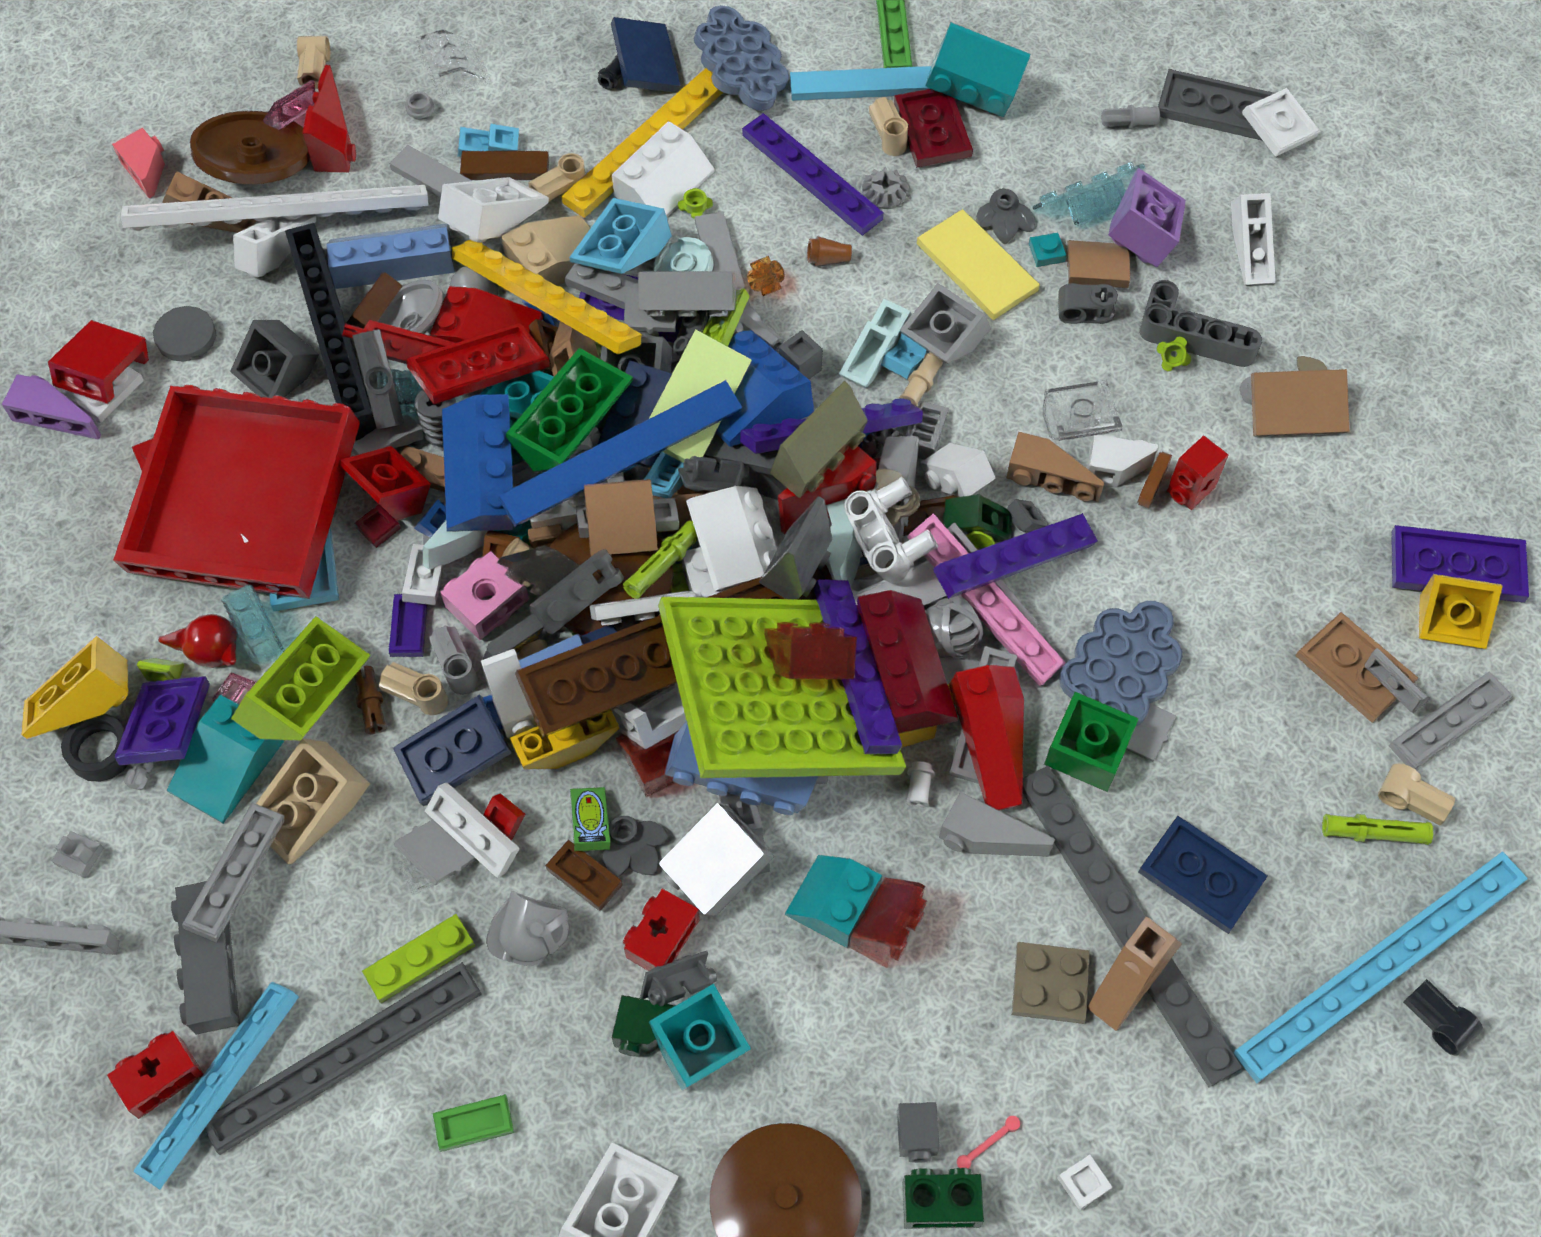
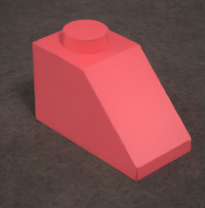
[112,128,165,198]

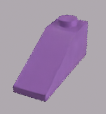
[1,374,101,440]

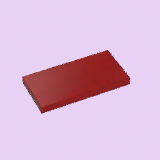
[406,323,549,404]

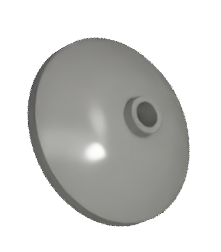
[377,280,442,334]

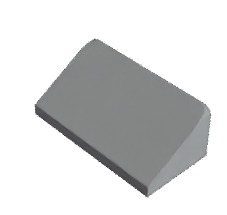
[1364,648,1430,713]

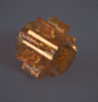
[747,256,785,296]

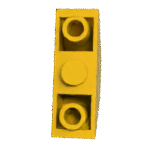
[510,710,619,769]

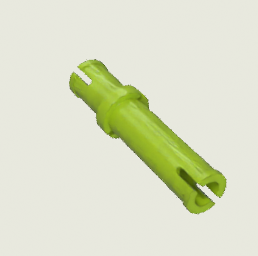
[623,521,698,599]
[1322,814,1433,845]

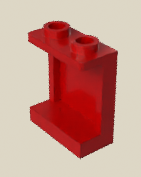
[48,320,149,404]

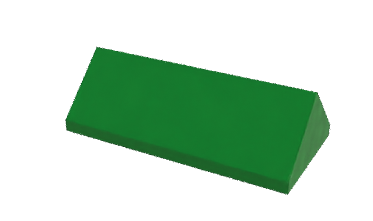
[506,348,633,471]

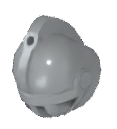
[925,595,983,658]
[486,891,570,966]

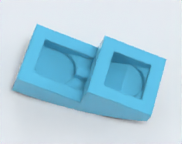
[457,124,519,157]
[881,334,930,379]

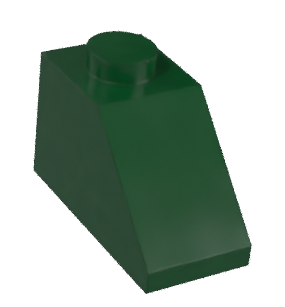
[943,494,1012,542]
[611,995,676,1057]

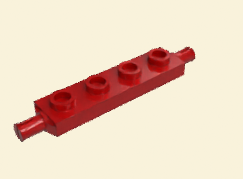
[342,320,455,364]

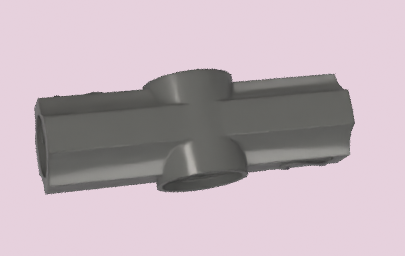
[352,329,404,429]

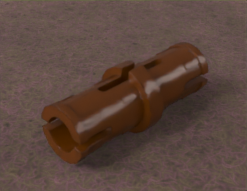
[354,665,387,735]

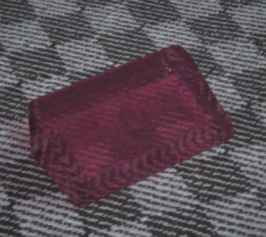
[263,80,315,130]

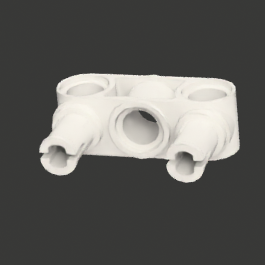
[844,476,938,583]

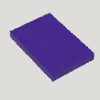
[115,676,210,765]

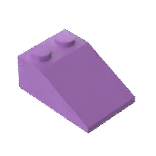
[1108,168,1186,268]

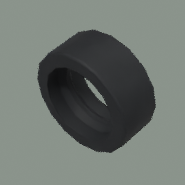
[61,713,127,782]

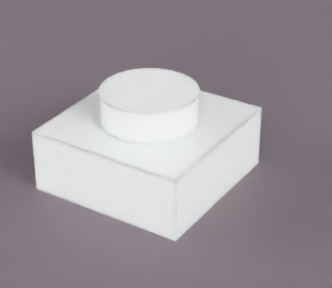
[1057,1155,1112,1211]

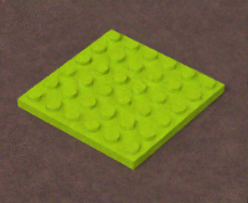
[658,597,906,778]

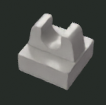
[51,831,104,878]

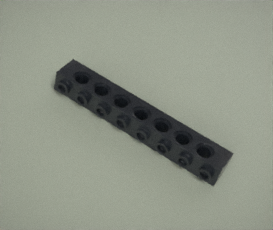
[285,223,376,441]

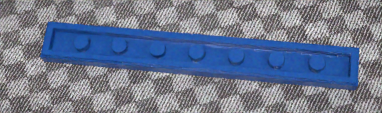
[498,380,742,527]

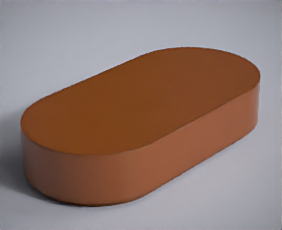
[1137,451,1173,509]

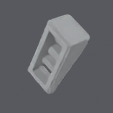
[906,400,949,460]

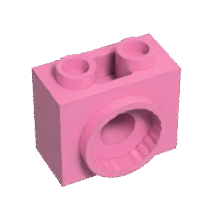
[440,551,529,640]

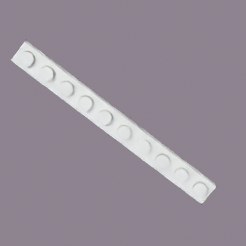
[121,185,429,231]

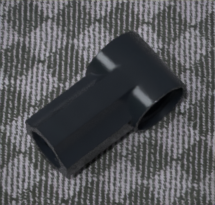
[1403,979,1483,1056]

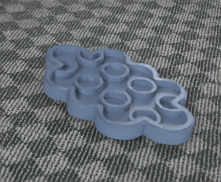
[694,5,789,111]
[1059,601,1183,726]

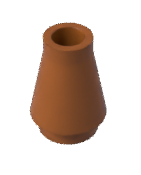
[807,236,852,266]

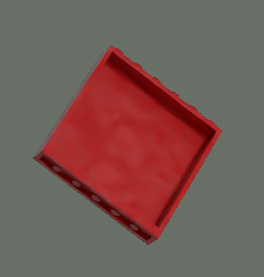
[113,385,360,599]

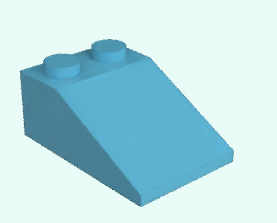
[569,198,672,274]

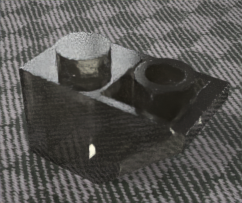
[497,546,580,598]

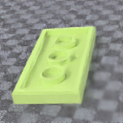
[649,329,752,463]

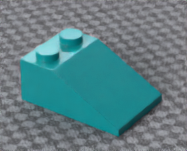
[167,694,285,824]

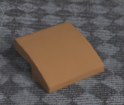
[1067,240,1130,288]
[584,479,658,556]

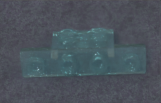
[1032,162,1146,227]

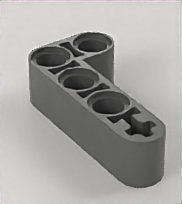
[1139,280,1262,367]

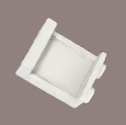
[612,684,687,749]

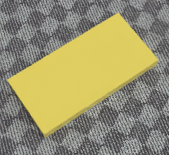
[917,209,1040,320]

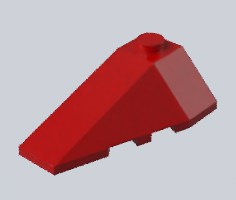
[302,65,356,173]
[949,665,1024,811]

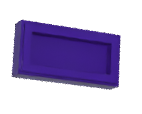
[389,594,428,657]

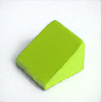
[137,658,184,682]

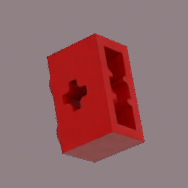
[1167,435,1229,510]
[623,888,700,971]
[107,1031,204,1119]

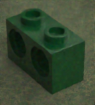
[902,1168,984,1229]

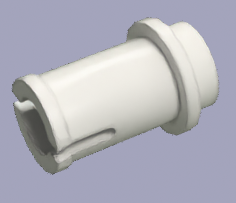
[906,761,935,808]

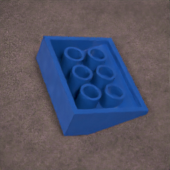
[715,330,814,447]

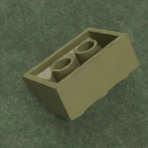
[770,380,868,498]

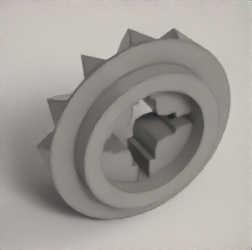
[862,167,909,208]

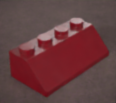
[857,590,958,734]

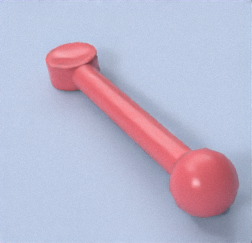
[957,1116,1020,1168]

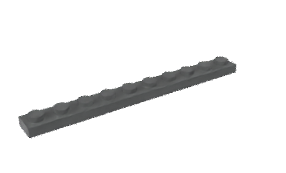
[1022,765,1242,1088]

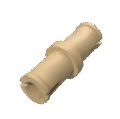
[899,353,943,407]

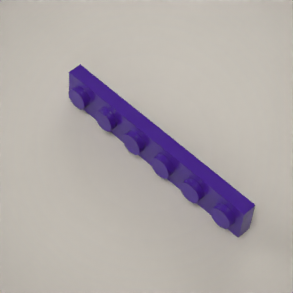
[742,113,884,236]
[740,398,923,454]
[933,513,1098,599]
[813,580,902,754]

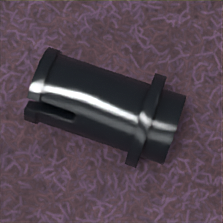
[597,55,622,89]

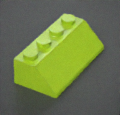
[231,616,371,741]

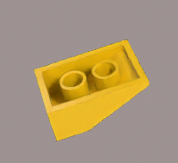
[21,636,128,739]

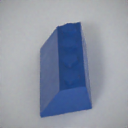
[442,394,513,531]

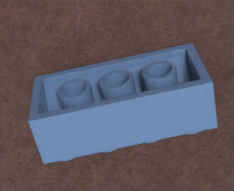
[326,223,455,289]
[664,721,818,815]

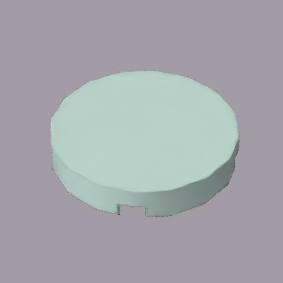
[654,237,714,271]

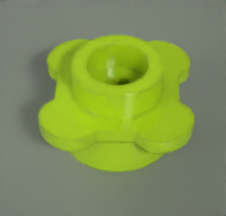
[678,188,713,219]
[1157,336,1191,371]

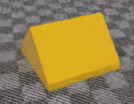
[1419,574,1503,649]

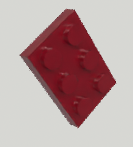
[894,89,973,168]

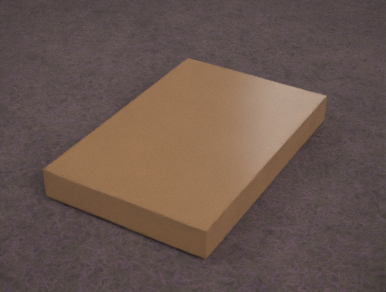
[1251,369,1350,436]
[1295,612,1418,723]

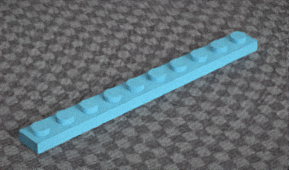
[1233,851,1528,1083]

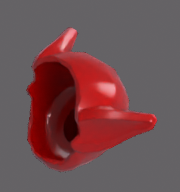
[158,614,237,668]

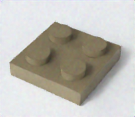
[1011,942,1090,1024]

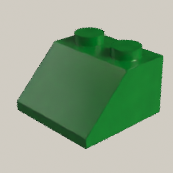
[1044,692,1139,792]

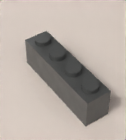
[171,881,240,1035]

